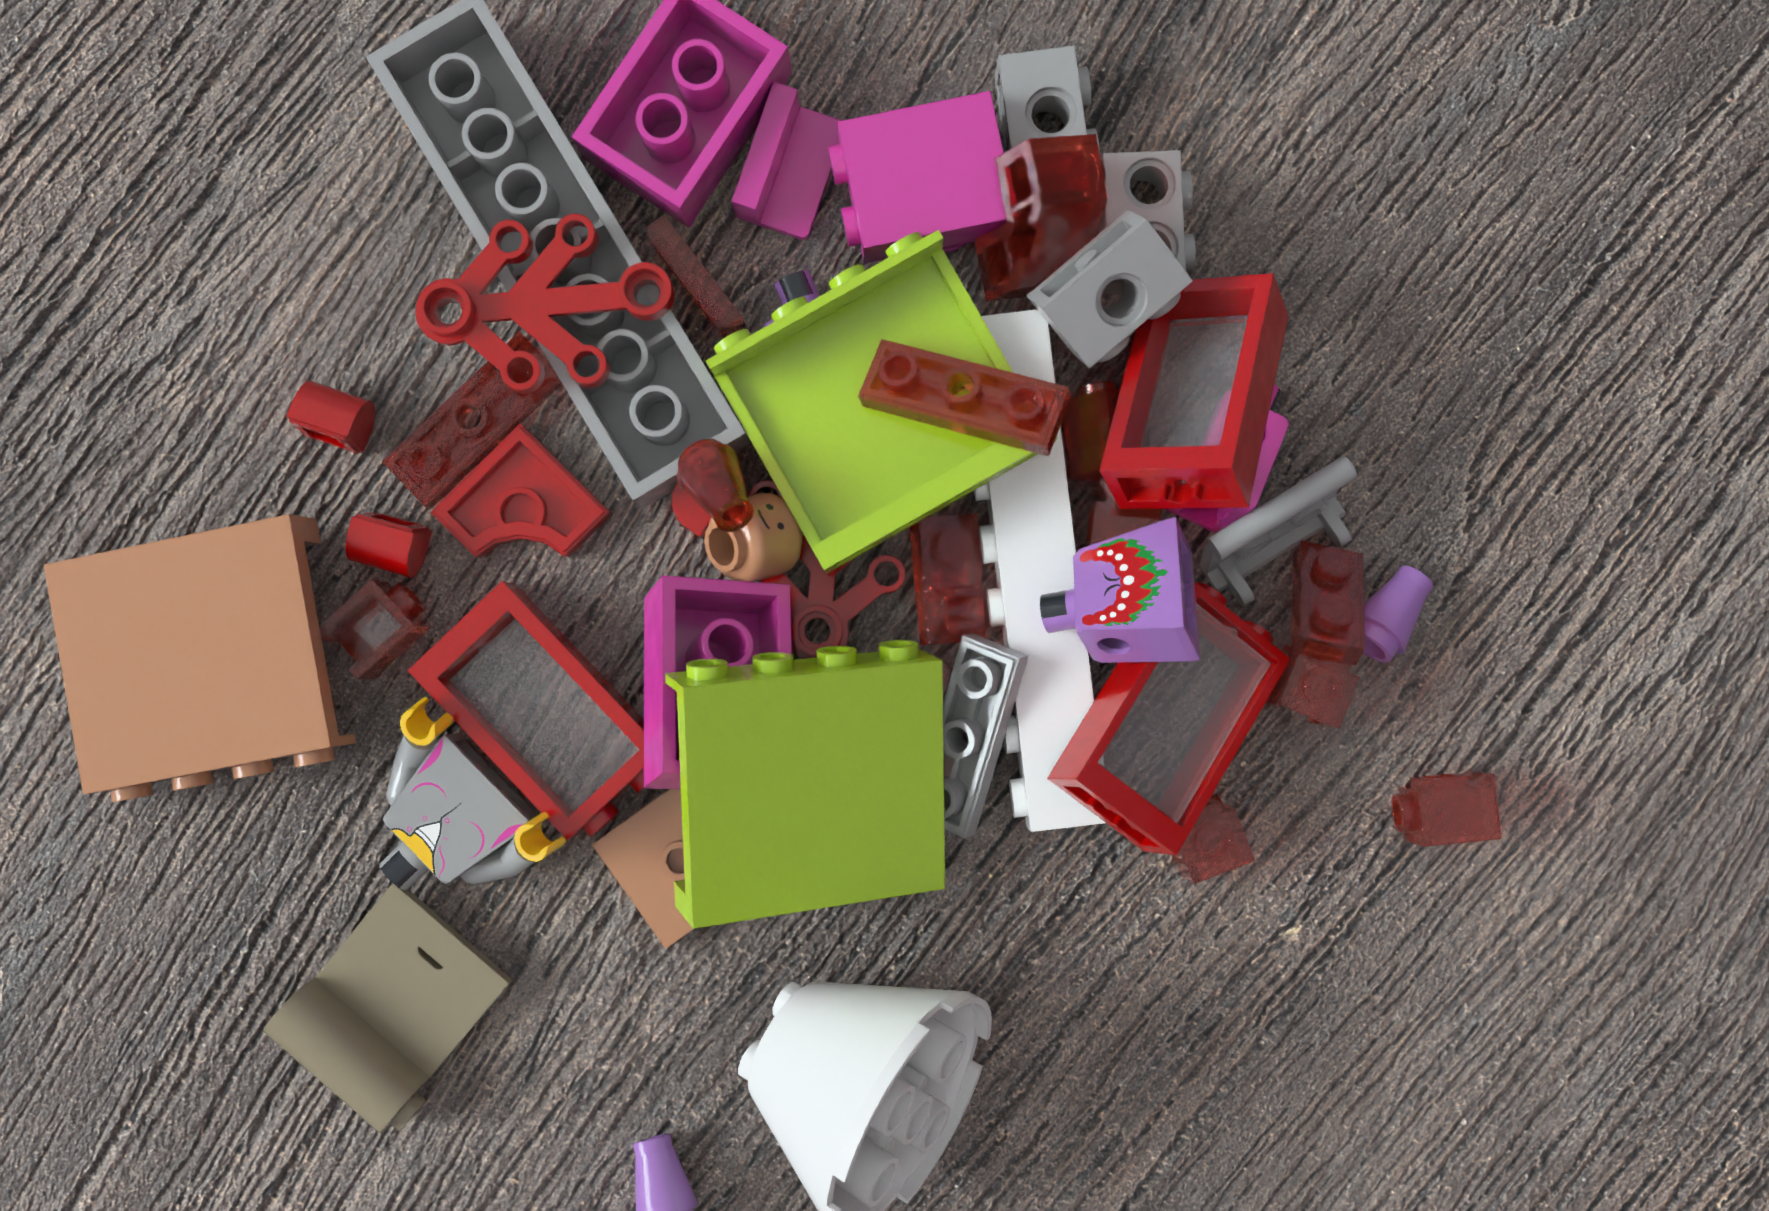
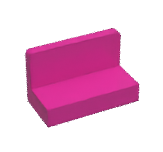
[731,81,842,240]

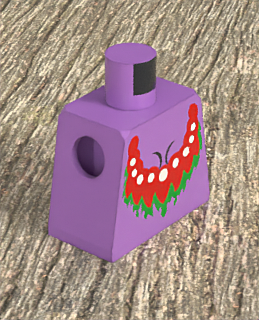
[1040,517,1200,663]

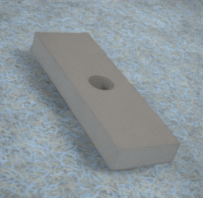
[943,633,1029,839]

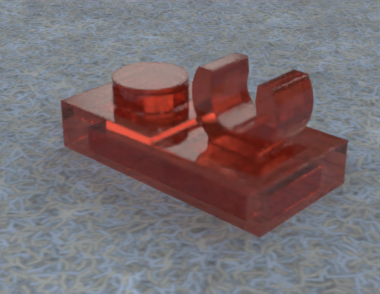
[910,514,987,646]

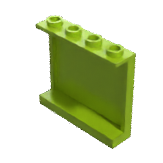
[705,229,1058,574]
[665,640,945,929]

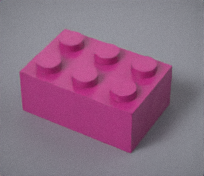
[572,0,792,228]
[644,575,792,789]

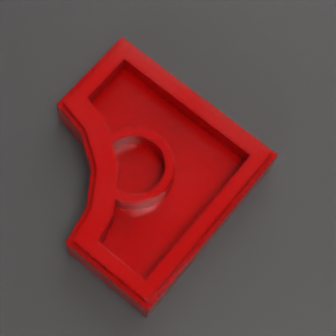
[430,423,613,558]

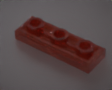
[382,331,562,509]
[858,339,1071,457]

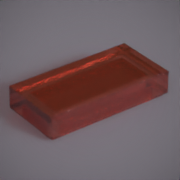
[645,214,747,339]

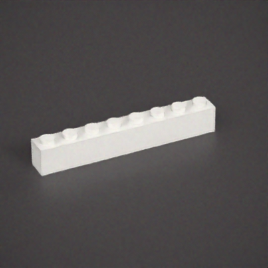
[974,310,1105,832]

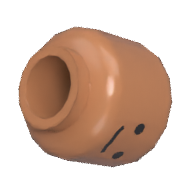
[704,493,803,582]

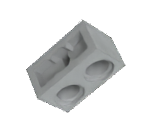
[1096,150,1196,295]

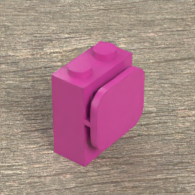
[828,91,1017,264]

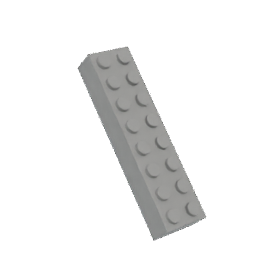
[366,0,751,508]

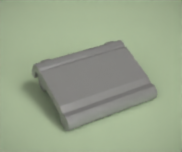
[1200,456,1357,606]

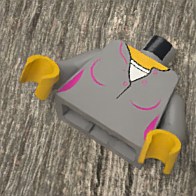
[379,697,566,890]

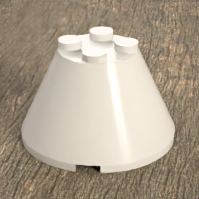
[738,982,992,1211]

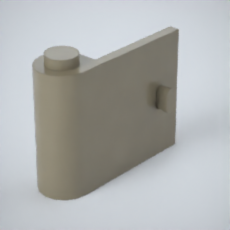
[263,883,513,1134]

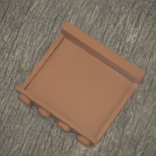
[44,514,357,803]

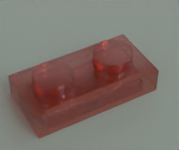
[1292,540,1365,665]

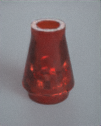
[677,439,754,532]

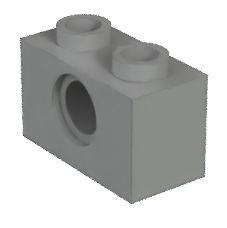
[994,45,1100,198]
[1027,209,1193,368]

